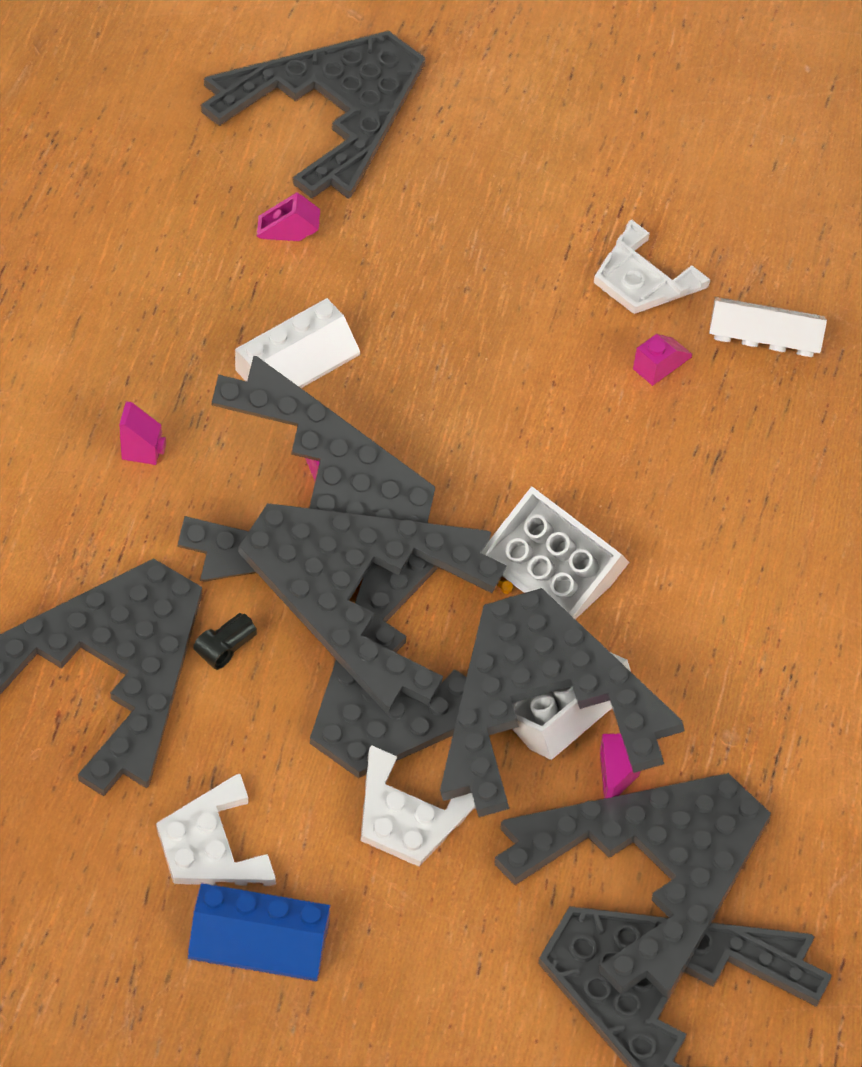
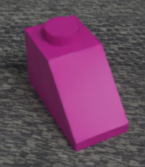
[257,192,320,241]
[633,334,692,386]
[119,401,166,465]
[600,734,640,799]

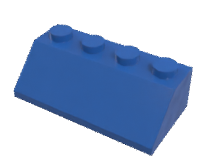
[188,883,330,982]

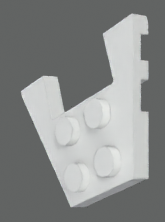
[594,220,710,314]
[360,745,476,867]
[156,774,276,886]

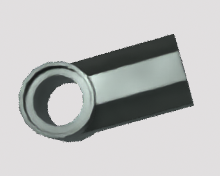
[193,613,257,670]

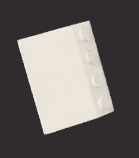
[482,486,630,619]

